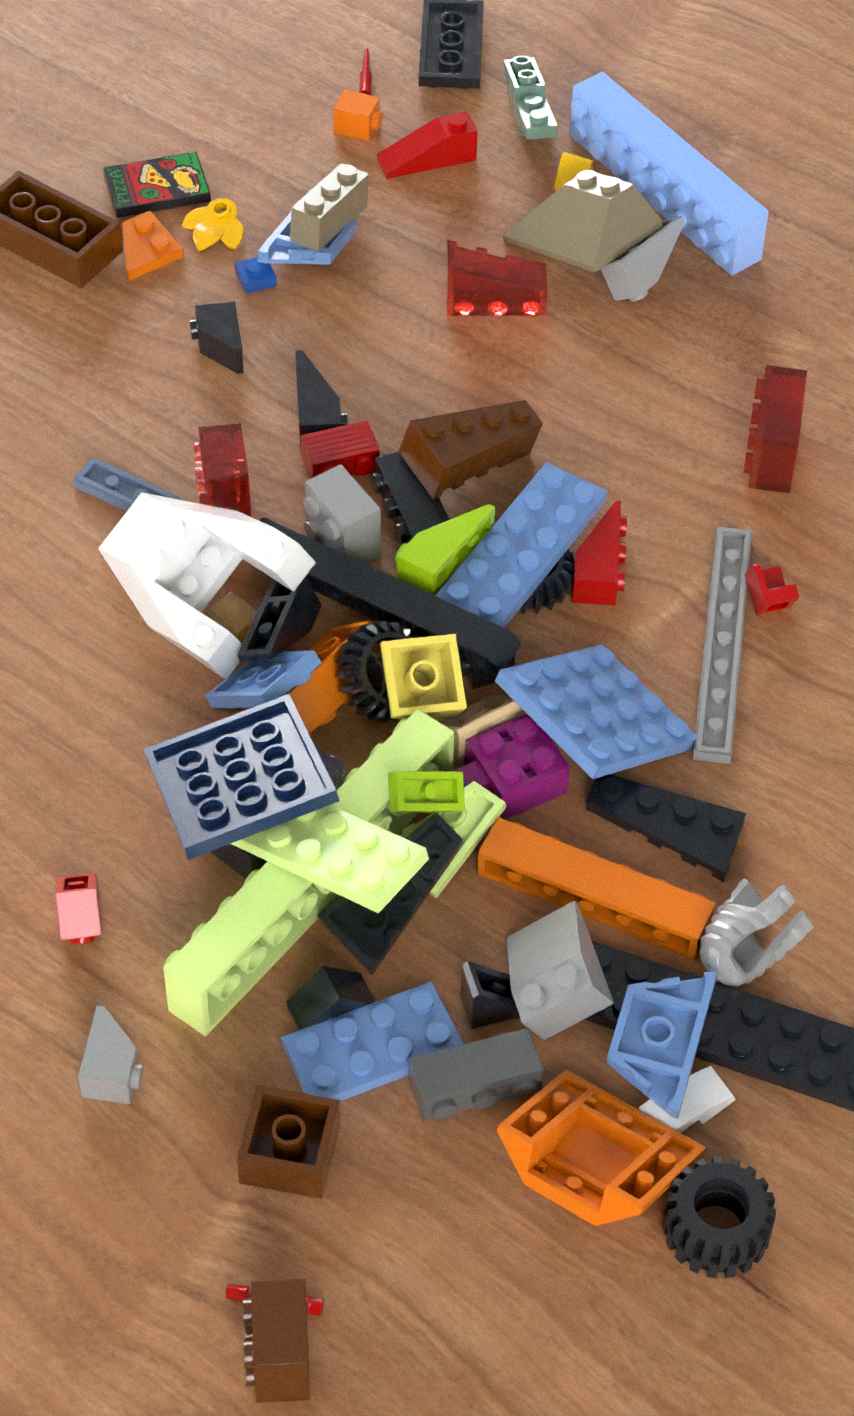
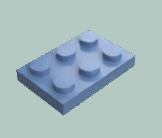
[205,651,322,710]

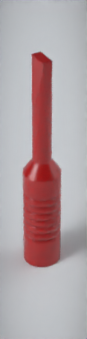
[359,47,372,95]

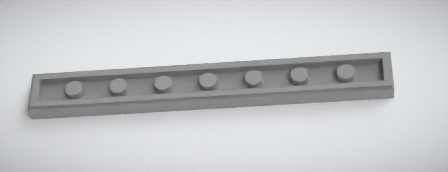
[692,526,752,764]

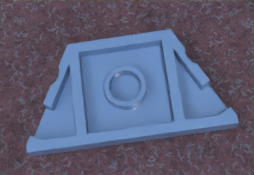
[258,189,357,264]
[607,972,717,1119]

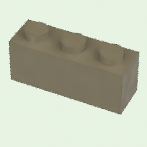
[290,163,369,252]

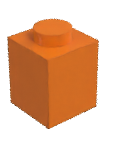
[333,89,383,141]

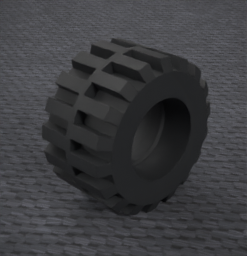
[663,1157,776,1278]

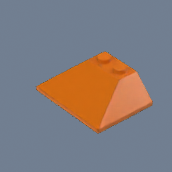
[497,1069,707,1226]

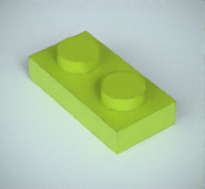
[388,771,465,813]

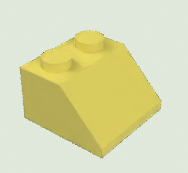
[380,634,467,719]

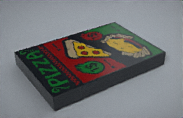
[103,151,211,218]

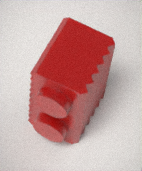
[300,420,380,479]

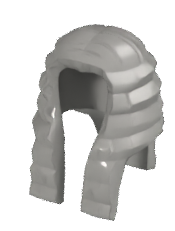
[699,879,814,987]

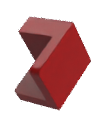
[744,564,799,616]

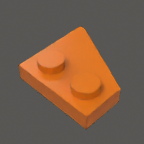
[122,211,184,281]

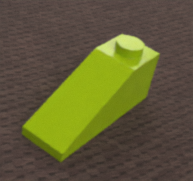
[395,504,495,596]

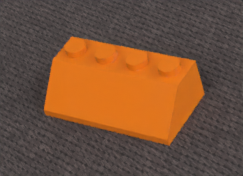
[235,620,381,739]

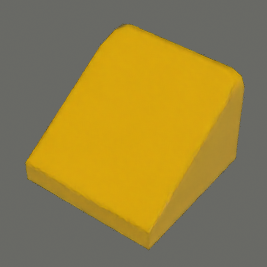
[554,152,593,191]

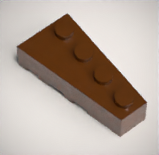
[399,400,543,500]

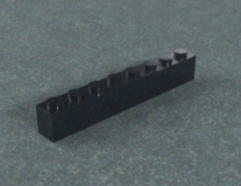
[371,452,515,689]

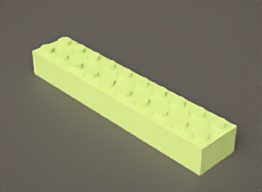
[163,709,454,1037]

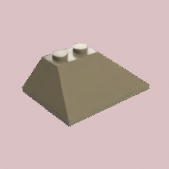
[503,170,663,273]

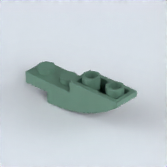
[504,56,557,140]

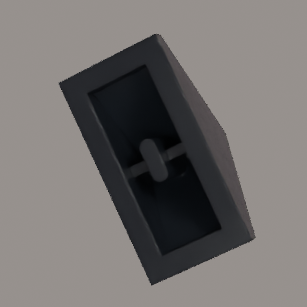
[460,961,520,1029]
[286,966,375,1030]

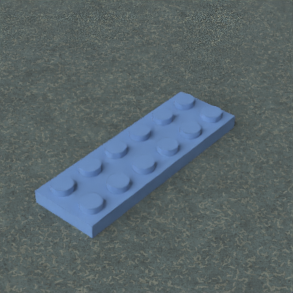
[435,462,608,628]

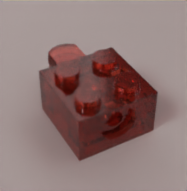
[193,423,251,517]

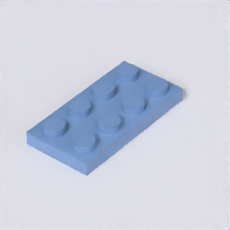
[281,982,463,1101]

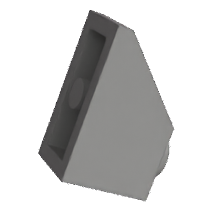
[78,1005,144,1104]

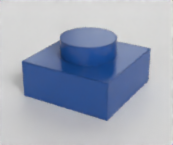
[235,257,277,294]

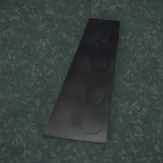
[586,774,746,882]
[318,812,464,976]

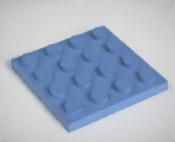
[495,644,697,779]

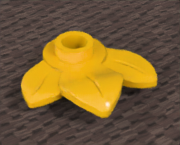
[182,198,244,252]

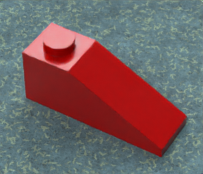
[377,111,478,179]

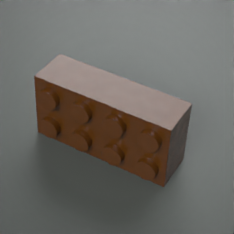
[0,170,123,288]

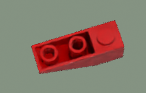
[572,500,627,606]

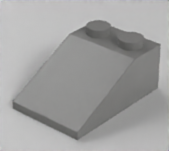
[507,901,614,1040]

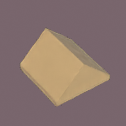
[438,695,523,768]

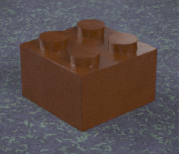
[237,1085,340,1199]
[243,1279,310,1403]

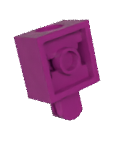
[450,714,570,820]

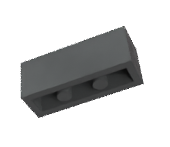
[409,1028,544,1121]

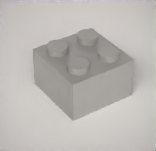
[303,464,381,564]

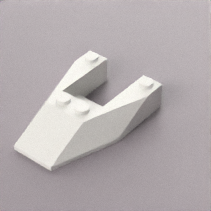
[98,493,316,680]

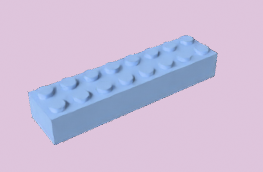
[569,72,769,276]

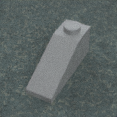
[601,216,685,302]

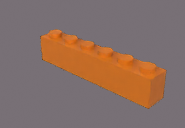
[477,817,716,961]

